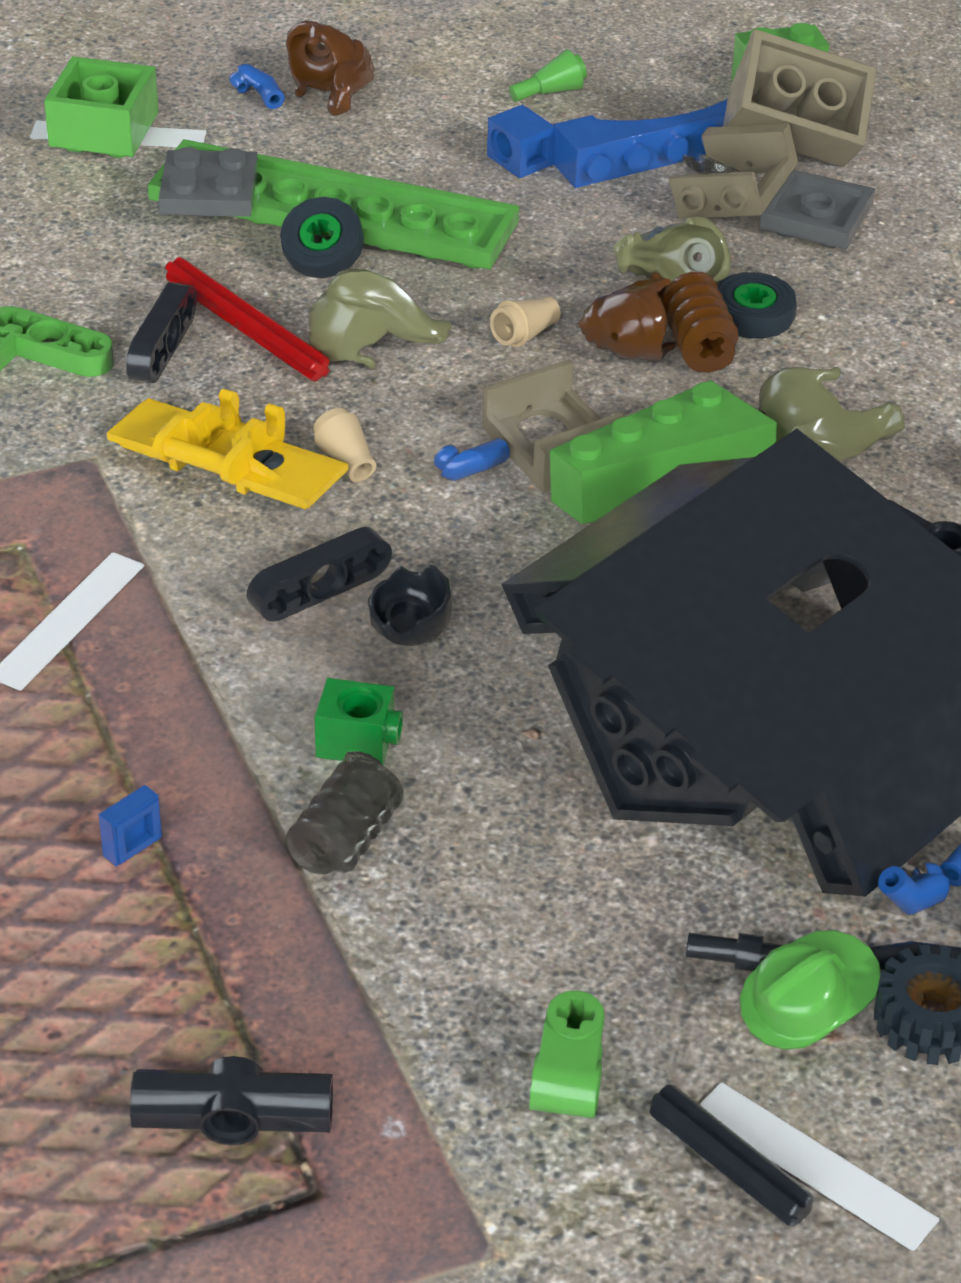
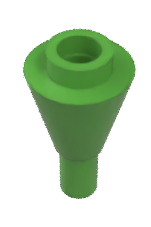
[509,49,587,102]

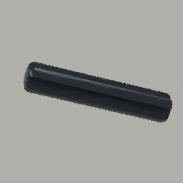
[650,1084,814,1227]

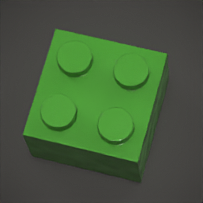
[44,56,159,158]

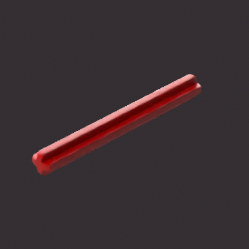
[165,257,330,382]

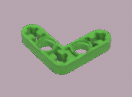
[0,306,114,377]

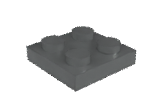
[158,147,258,217]
[760,169,875,249]

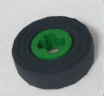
[280,197,364,279]
[717,272,797,339]

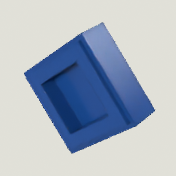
[98,785,162,867]

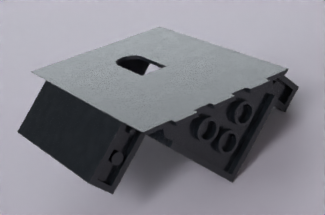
[501,429,961,897]

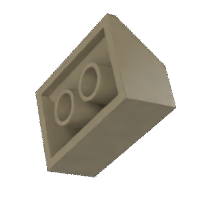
[723,29,877,167]

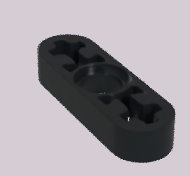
[126,282,197,383]
[246,527,392,622]

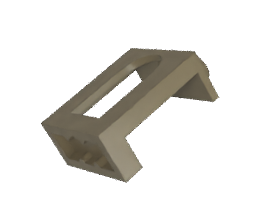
[669,123,798,219]
[482,359,626,493]

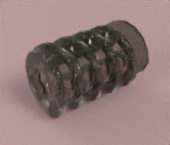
[286,751,404,875]

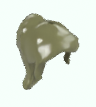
[613,216,731,284]
[308,269,451,370]
[759,367,905,460]

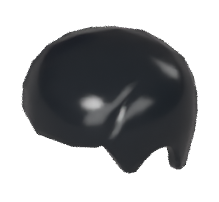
[368,564,452,646]

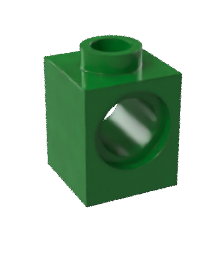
[314,677,403,767]

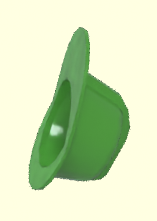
[740,930,880,1050]

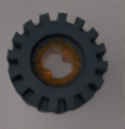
[874,944,961,1065]

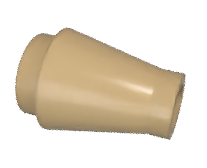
[490,297,561,347]
[313,408,377,482]

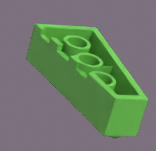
[550,380,777,524]

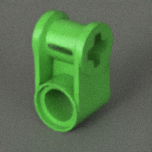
[529,990,604,1119]

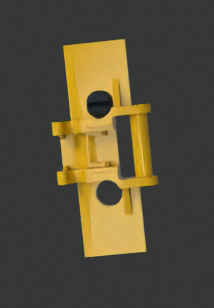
[106,388,349,509]

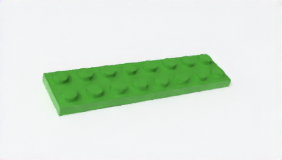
[148,139,520,270]

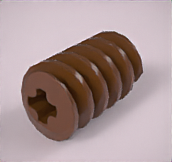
[662,271,739,373]

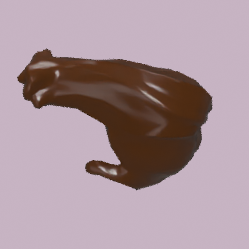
[286,20,375,116]
[577,272,676,362]

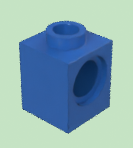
[487,104,555,179]

